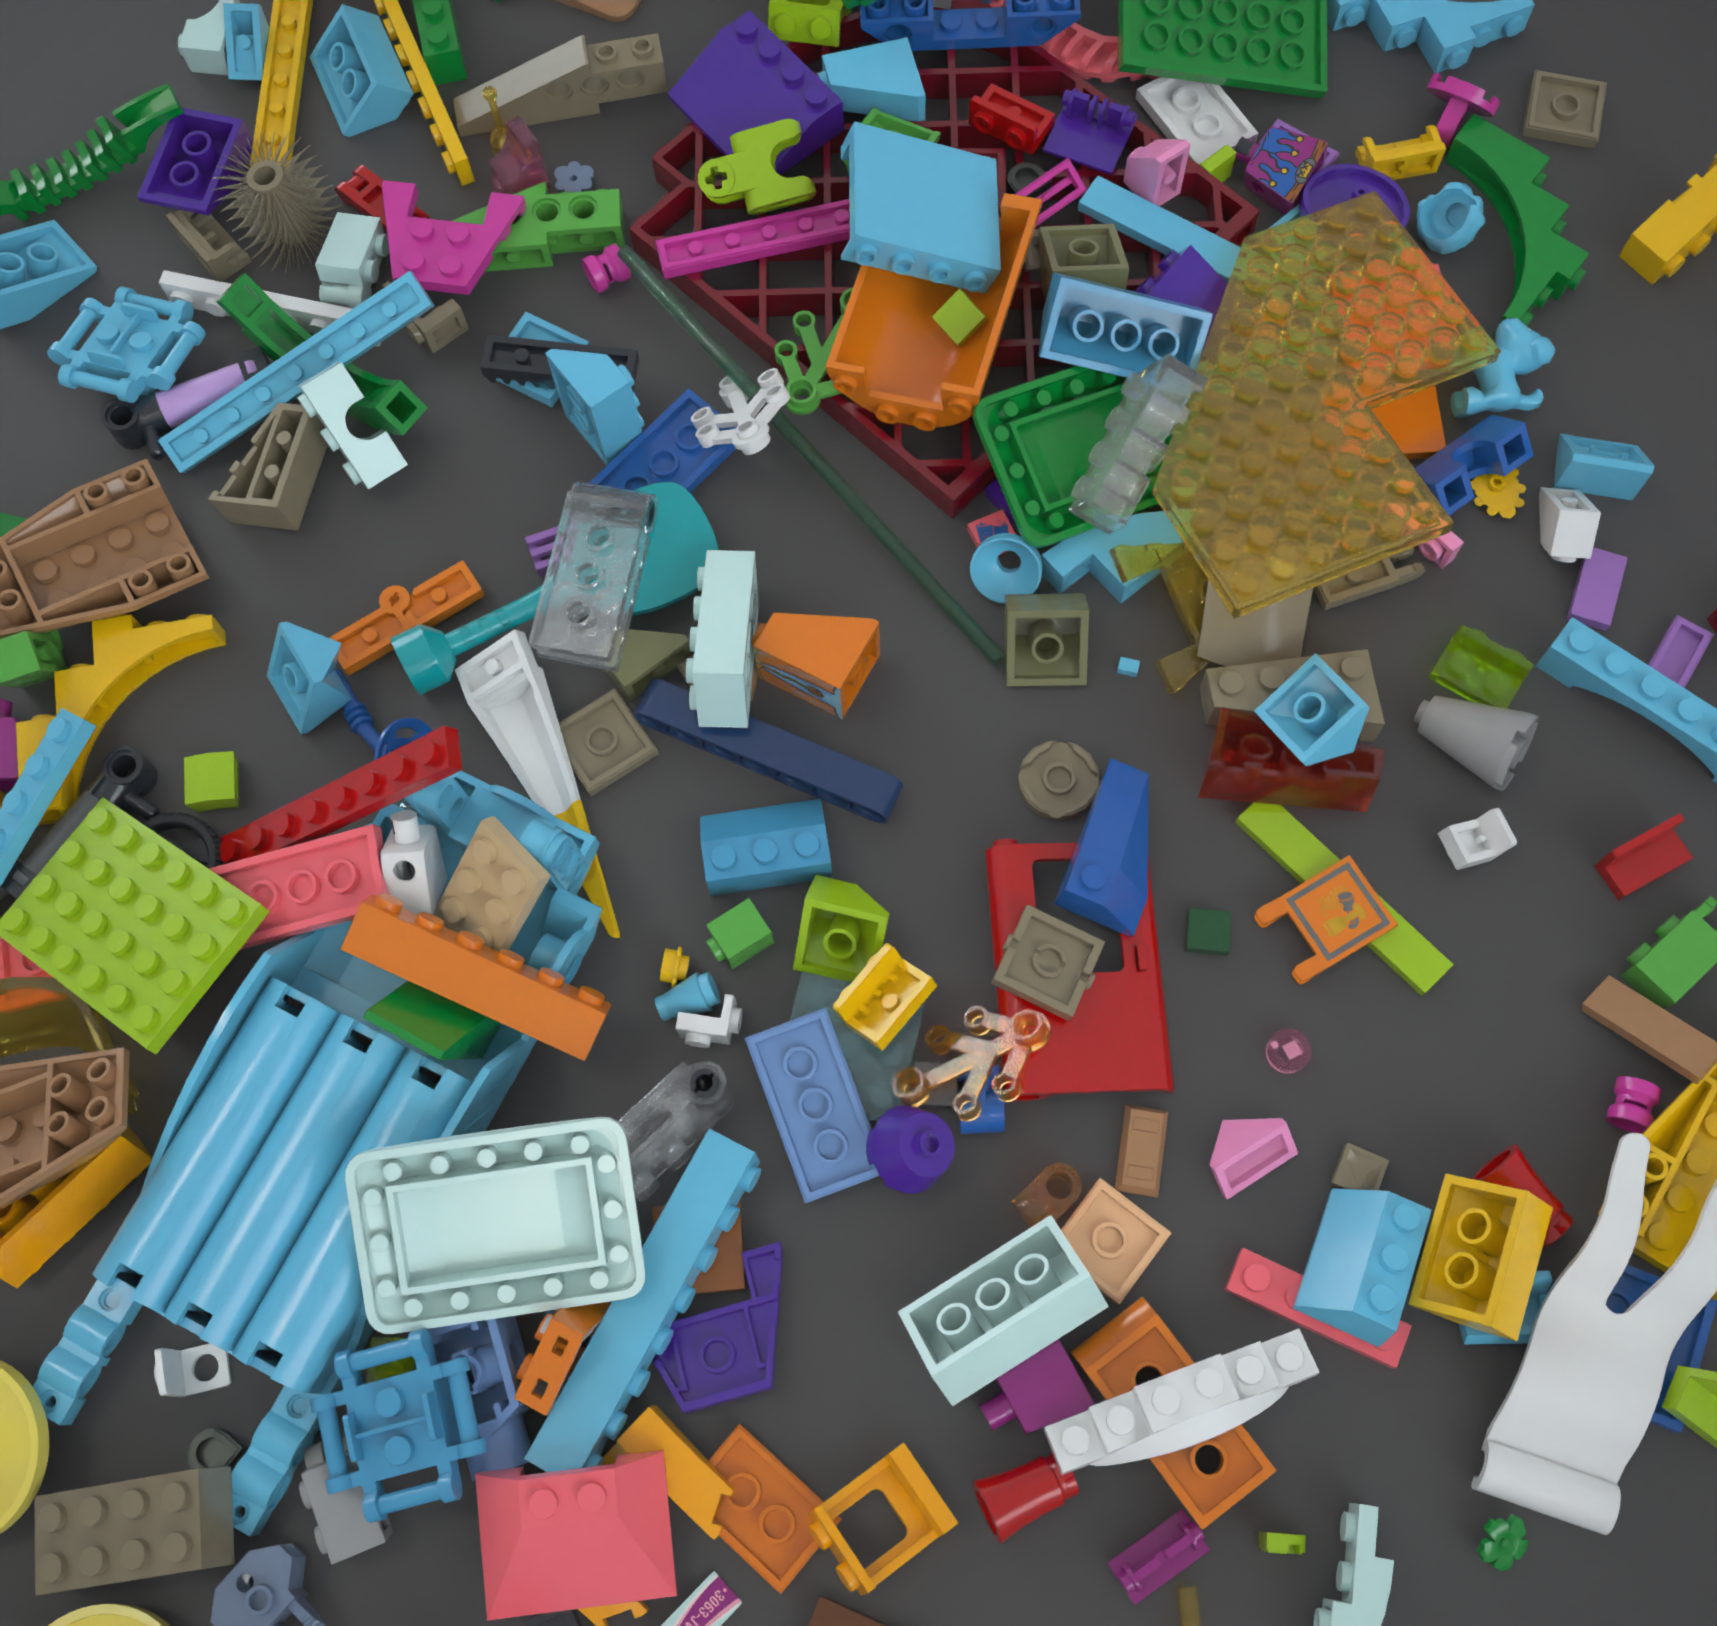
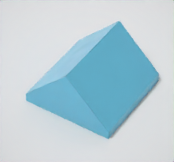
[1554,433,1655,501]

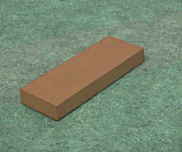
[1582,975,1717,1084]

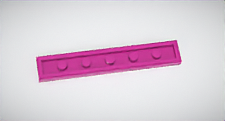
[655,199,850,279]

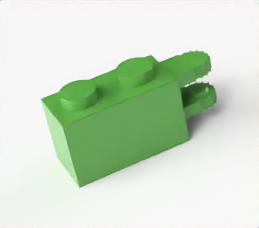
[1620,896,1717,1009]

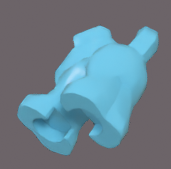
[1447,317,1555,418]

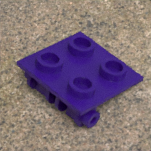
[1043,88,1138,175]

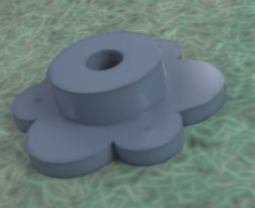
[554,161,594,192]

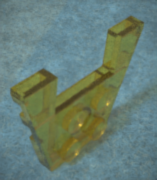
[1109,540,1213,694]

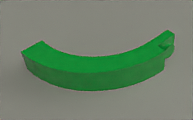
[216,273,428,436]

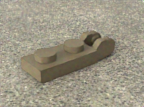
[1313,542,1425,611]

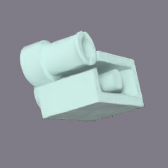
[315,212,389,309]

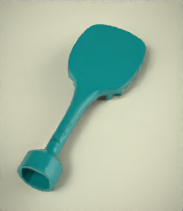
[391,482,719,695]

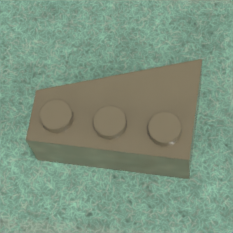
[208,403,328,530]

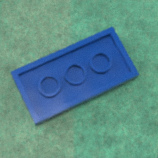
[582,388,736,496]

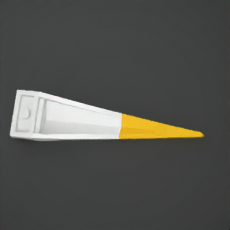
[455,629,620,938]

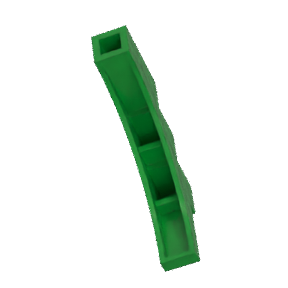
[1445,114,1590,338]

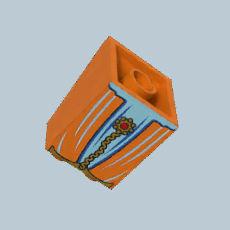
[752,613,880,720]

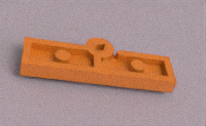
[329,560,485,676]

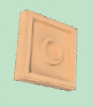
[1061,1178,1171,1305]

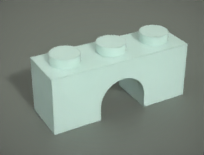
[297,362,408,489]

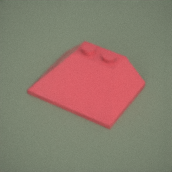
[475,1449,677,1621]

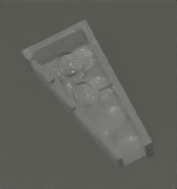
[1069,354,1208,534]

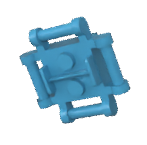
[309,1328,488,1523]

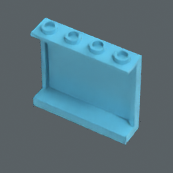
[841,121,1001,294]

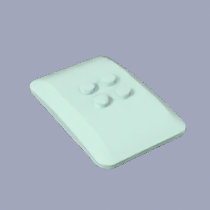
[345,1117,646,1334]

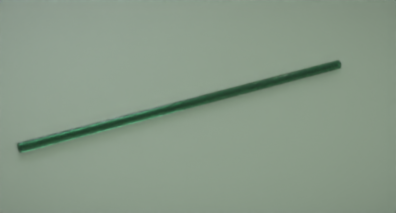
[617,245,1005,665]

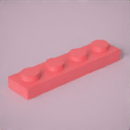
[1224,1248,1412,1369]

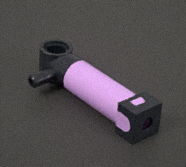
[101,346,271,460]

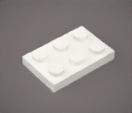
[1135,77,1258,166]

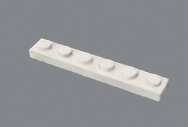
[159,270,381,347]

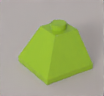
[793,875,890,984]

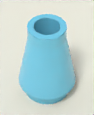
[655,972,721,1021]

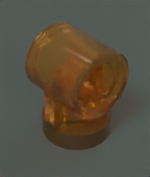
[1011,1163,1082,1227]

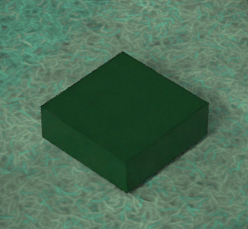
[1185,908,1231,956]

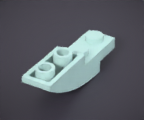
[1313,1503,1394,1626]

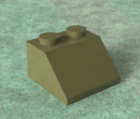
[1039,224,1129,302]
[1004,593,1089,686]

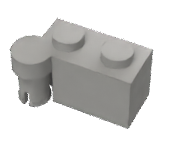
[299,1436,394,1565]

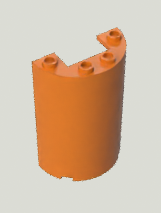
[825,193,1042,431]

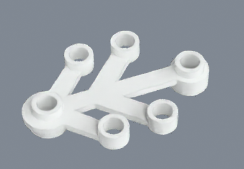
[691,368,790,455]

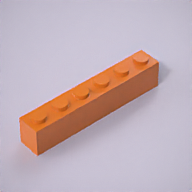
[340,893,612,1061]

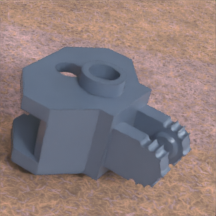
[210,1543,325,1626]

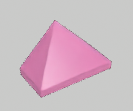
[1209,1118,1299,1200]

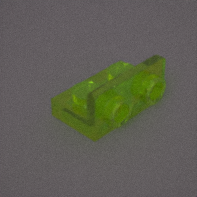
[1428,625,1534,708]

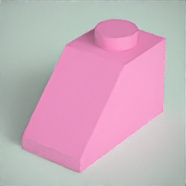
[1123,139,1191,206]

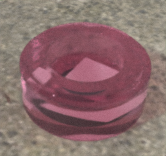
[1266,1029,1312,1074]

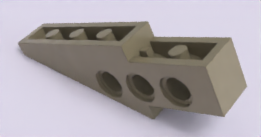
[453,33,669,137]

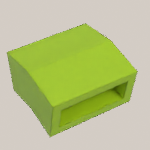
[184,751,239,812]

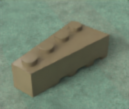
[1199,649,1385,742]

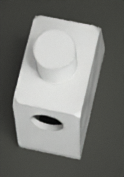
[381,810,447,915]

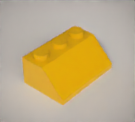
[1408,1174,1553,1341]

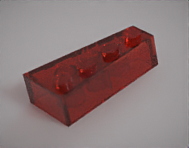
[1198,707,1384,812]

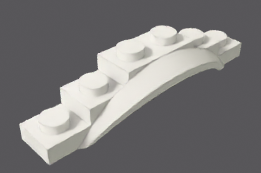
[1044,1329,1320,1475]

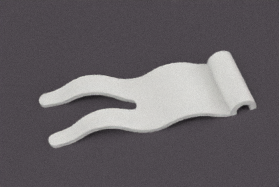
[1471,1133,1717,1535]

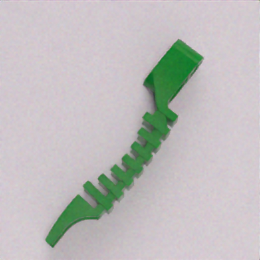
[0,83,184,222]

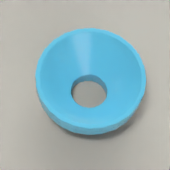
[970,533,1042,604]

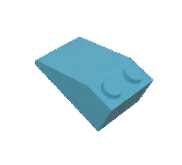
[0,220,97,329]

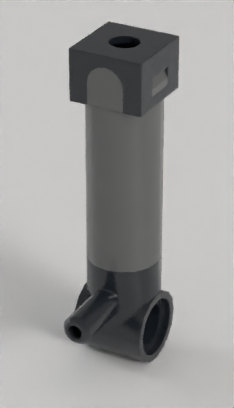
[1,746,160,899]

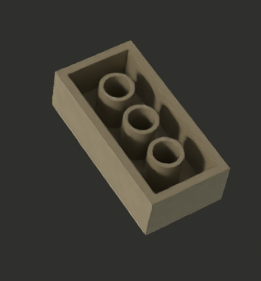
[35,1466,235,1596]

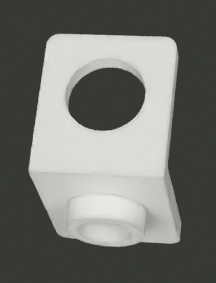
[154,1343,232,1398]

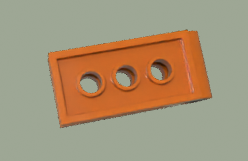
[1071,1297,1277,1530]

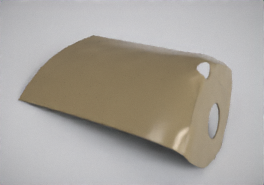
[1197,533,1317,666]

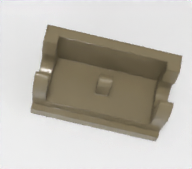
[165,210,252,282]

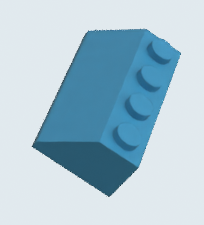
[1039,272,1213,392]

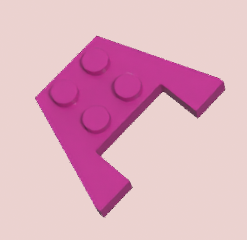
[382,180,526,295]

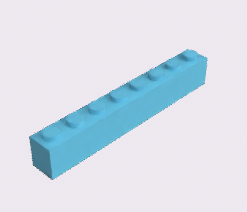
[524,1129,761,1472]

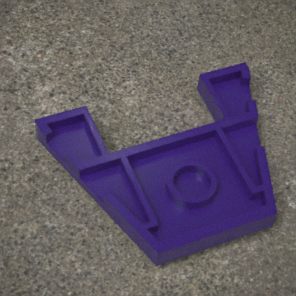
[653,1242,783,1414]

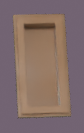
[1115,1104,1168,1198]

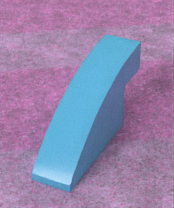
[1041,511,1213,604]

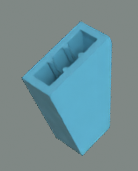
[817,37,926,122]

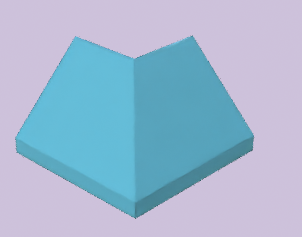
[267,621,352,735]
[1254,653,1370,766]

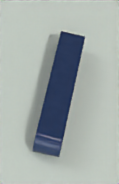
[633,678,904,823]

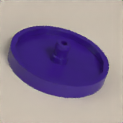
[1299,164,1410,254]

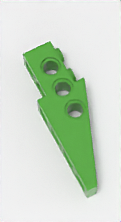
[452,182,626,272]

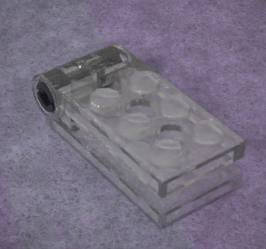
[528,481,658,672]
[618,1061,734,1202]

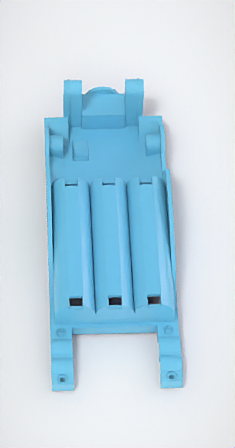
[33,771,602,1537]

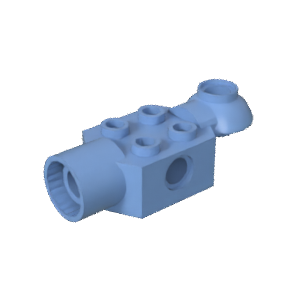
[415,1316,531,1482]

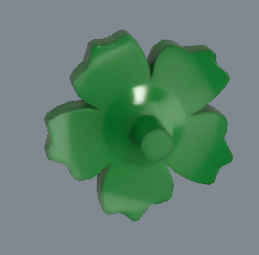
[1476,1514,1529,1572]

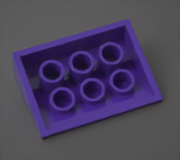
[668,10,844,175]

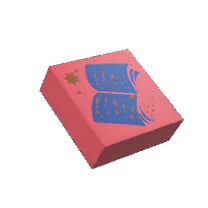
[967,509,1016,555]

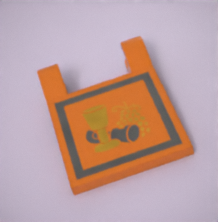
[1254,855,1398,985]

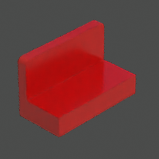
[1594,813,1694,901]

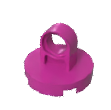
[1426,73,1501,147]

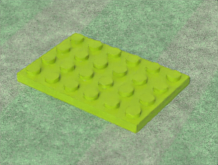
[0,797,270,1055]

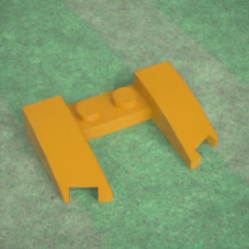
[578,1405,735,1626]

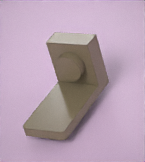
[382,281,469,354]

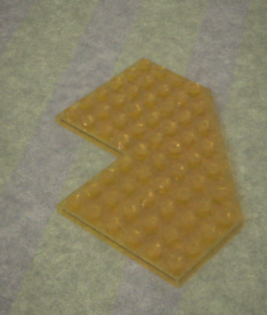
[1152,191,1501,619]

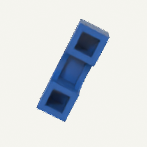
[1404,414,1534,518]

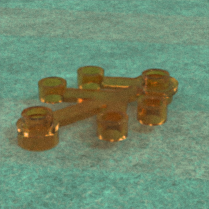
[892,1006,1052,1122]

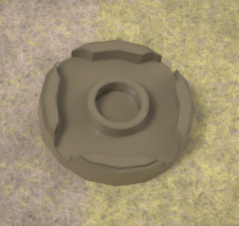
[1018,741,1099,821]

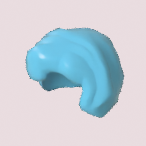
[1416,182,1485,254]

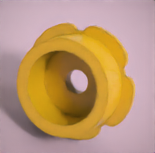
[660,946,690,988]

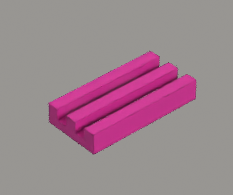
[1014,157,1087,226]

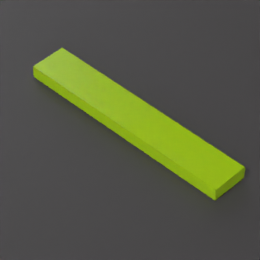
[1235,791,1454,996]

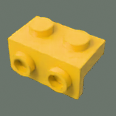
[833,943,937,1051]

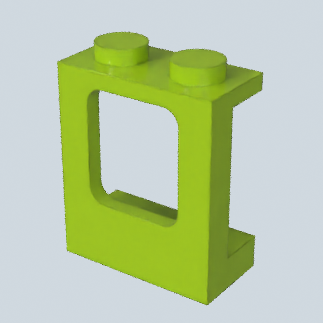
[768,0,853,47]

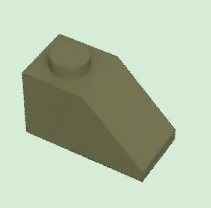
[596,629,693,702]

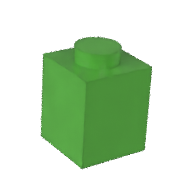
[705,898,774,969]

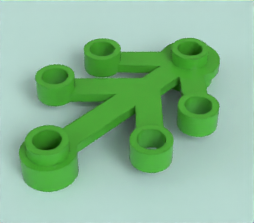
[775,287,853,415]

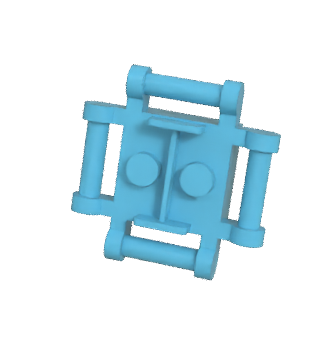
[47,286,206,403]

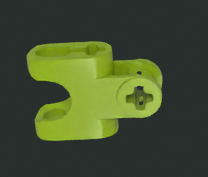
[698,119,816,215]

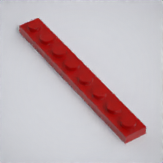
[219,725,462,864]

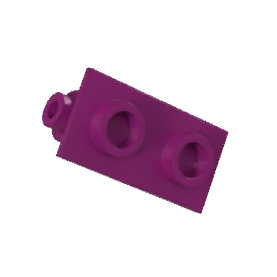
[1107,1509,1210,1605]

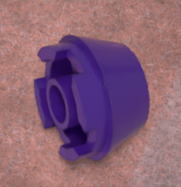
[866,1105,955,1194]

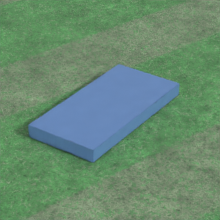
[745,1007,880,1203]

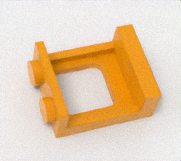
[808,1442,958,1596]

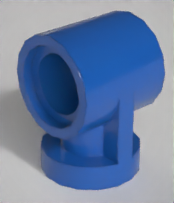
[958,1064,1005,1134]

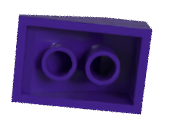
[137,107,253,216]

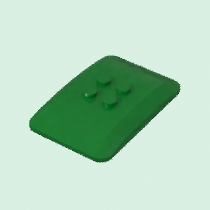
[973,366,1218,548]

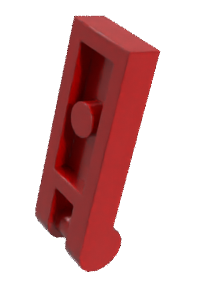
[334,165,430,232]

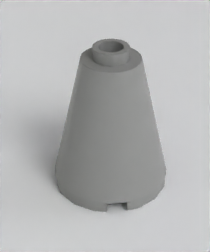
[1414,695,1539,792]

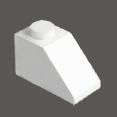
[1539,487,1601,563]

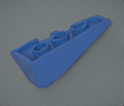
[1054,758,1149,937]

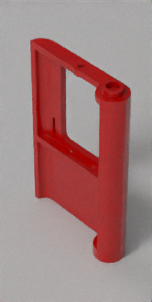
[985,839,1175,1101]

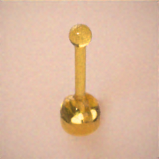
[482,86,520,159]

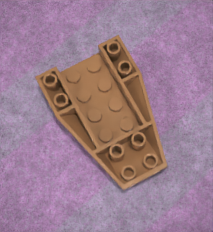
[0,458,209,639]
[0,1047,130,1210]

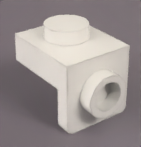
[1437,808,1517,870]
[675,994,743,1048]

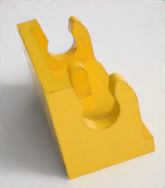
[1355,125,1446,180]

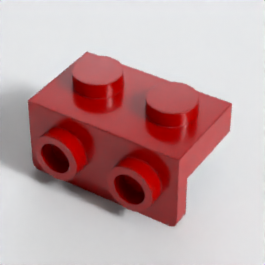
[968,83,1055,155]

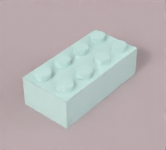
[686,550,759,728]
[898,1215,1109,1406]

